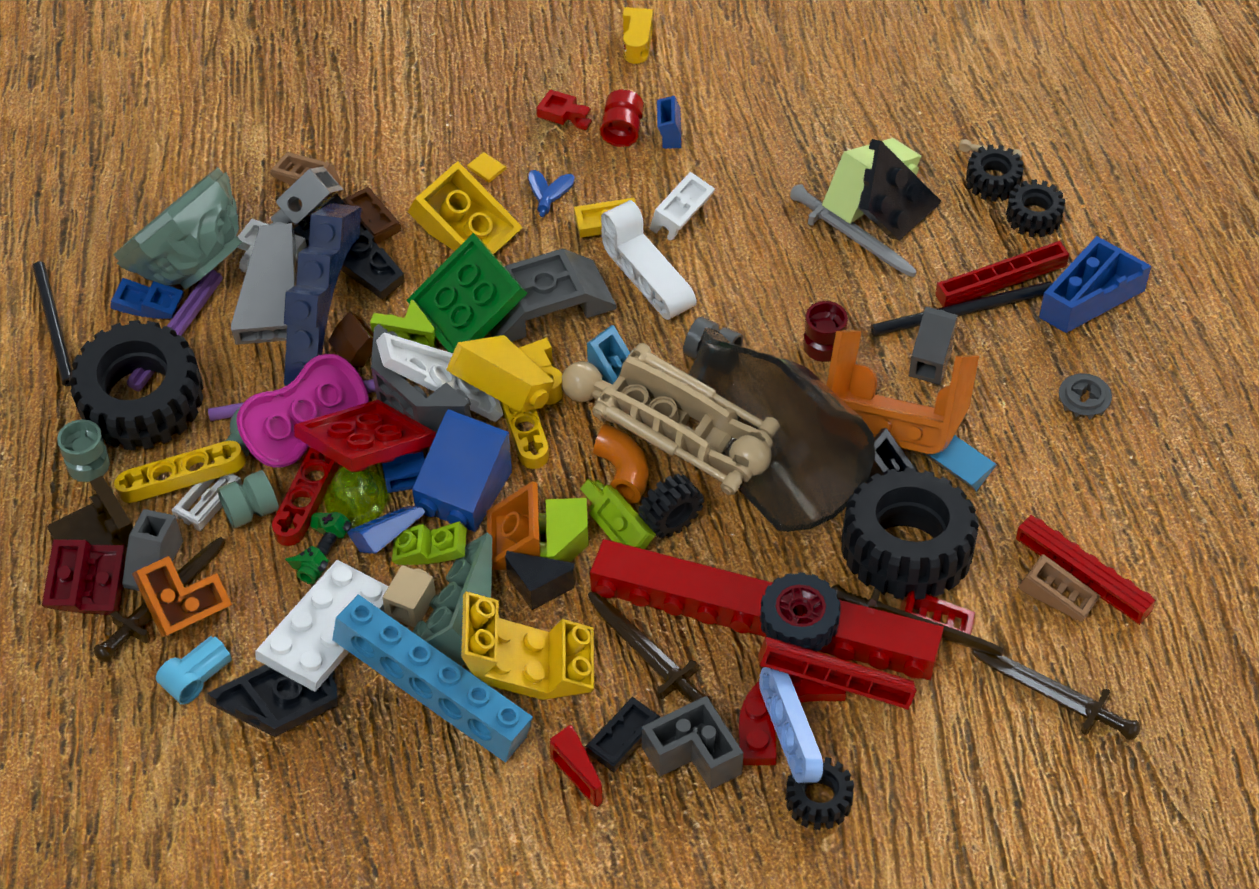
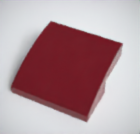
[42,540,127,615]

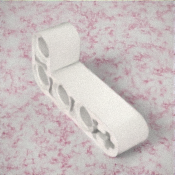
[601,200,697,320]

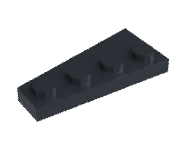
[293,195,405,300]

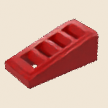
[900,591,975,635]
[550,725,602,807]

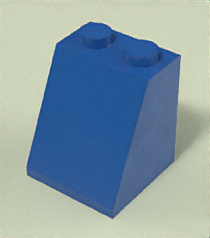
[412,409,512,532]

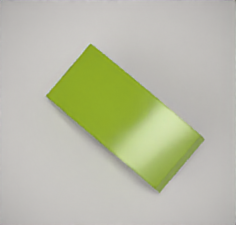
[392,521,467,565]

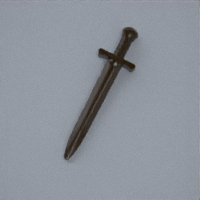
[94,537,225,662]
[831,584,1004,656]
[588,592,712,703]
[972,649,1140,740]

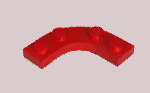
[738,674,846,765]

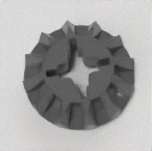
[1058,373,1112,420]

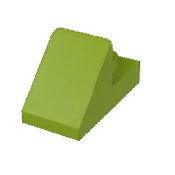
[370,300,437,348]

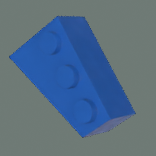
[1039,236,1151,333]

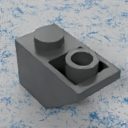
[909,307,958,385]
[122,509,183,591]

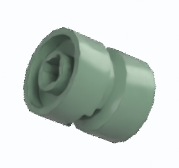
[57,419,110,482]
[217,470,279,529]

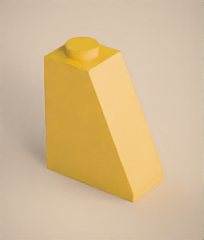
[446,335,555,412]

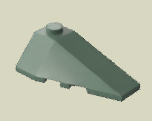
[413,532,492,666]

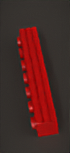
[935,240,1069,307]
[1016,515,1156,625]
[758,637,917,710]

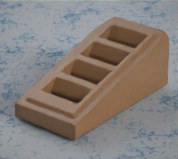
[270,152,340,186]
[1018,554,1100,622]

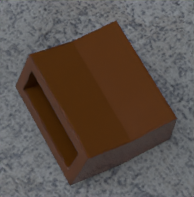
[328,311,374,367]

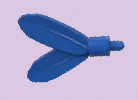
[528,170,574,217]

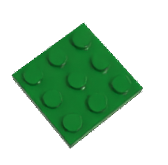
[406,233,527,353]

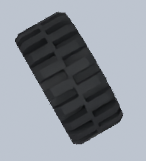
[69,320,204,450]
[841,468,979,600]

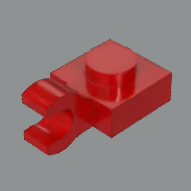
[536,89,592,130]

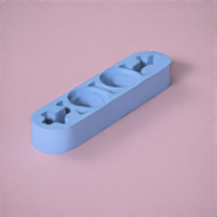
[759,667,823,783]

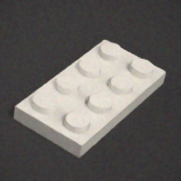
[256,560,389,692]

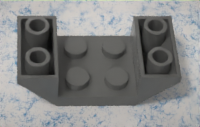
[489,248,616,342]
[371,324,472,433]

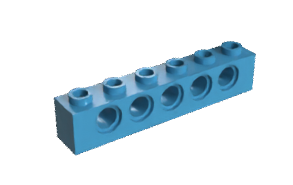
[332,594,533,763]

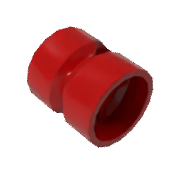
[600,89,644,147]

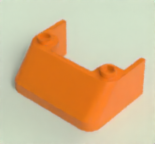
[821,330,979,454]

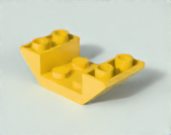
[461,591,594,700]

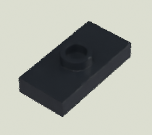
[586,697,661,773]

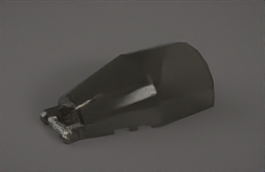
[688,328,876,532]

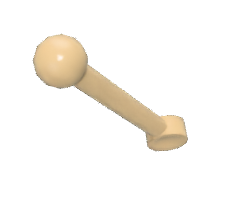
[959,139,1022,159]

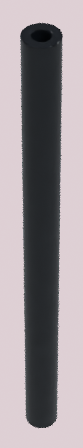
[870,281,1053,337]

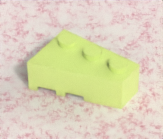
[822,138,921,224]

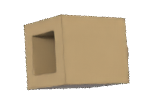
[382,565,436,627]

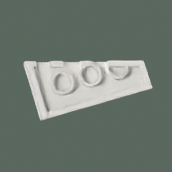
[376,333,503,422]

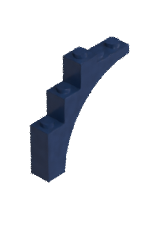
[284,203,361,386]

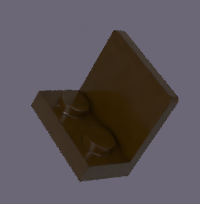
[47,476,133,548]

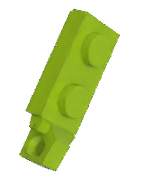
[580,479,656,549]

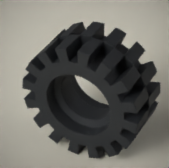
[966,144,1024,202]
[1006,180,1065,238]
[638,474,704,538]
[785,757,854,830]

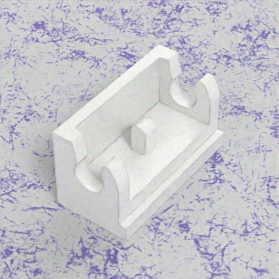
[649,172,715,240]

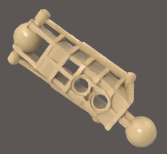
[562,343,780,495]

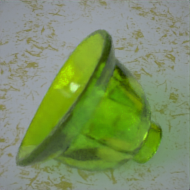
[324,467,388,528]

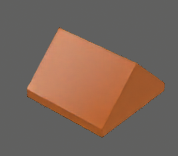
[487,481,540,570]

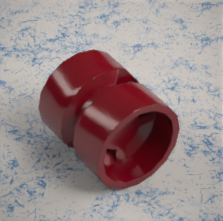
[803,301,848,362]

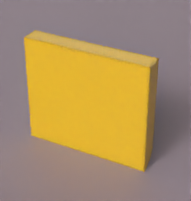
[467,152,507,183]

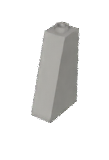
[231,222,297,345]

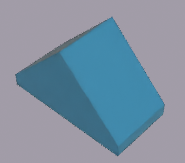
[587,325,630,384]

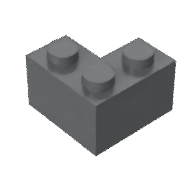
[642,696,743,790]

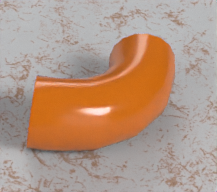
[593,424,650,504]

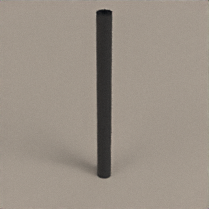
[33,261,72,386]

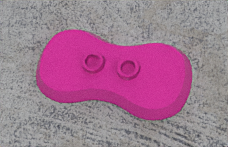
[236,354,369,468]

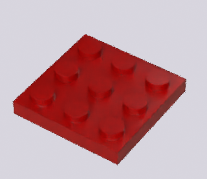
[294,399,436,472]

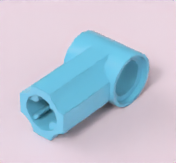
[156,636,232,705]

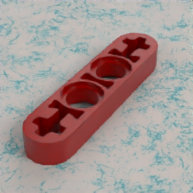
[272,447,340,546]

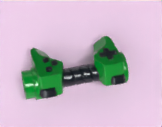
[285,512,351,584]

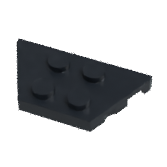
[859,139,941,241]
[208,665,338,737]

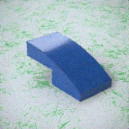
[110,278,184,319]

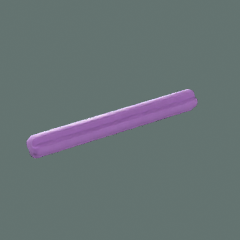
[127,269,223,392]

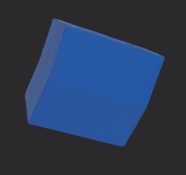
[657,95,681,148]
[382,450,425,493]

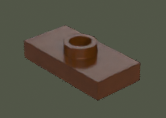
[342,187,401,244]

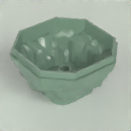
[113,167,242,289]

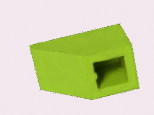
[539,498,589,562]

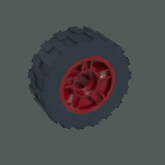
[760,572,841,652]

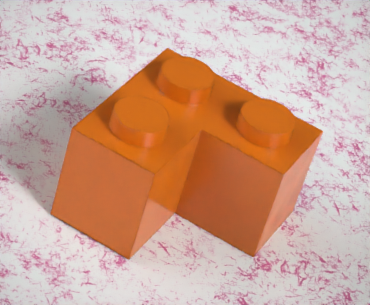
[132,556,232,637]

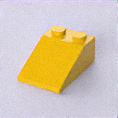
[407,161,523,254]

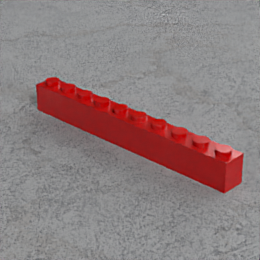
[590,539,944,681]

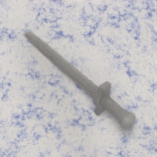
[790,184,916,277]

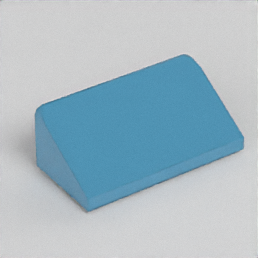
[923,435,997,492]

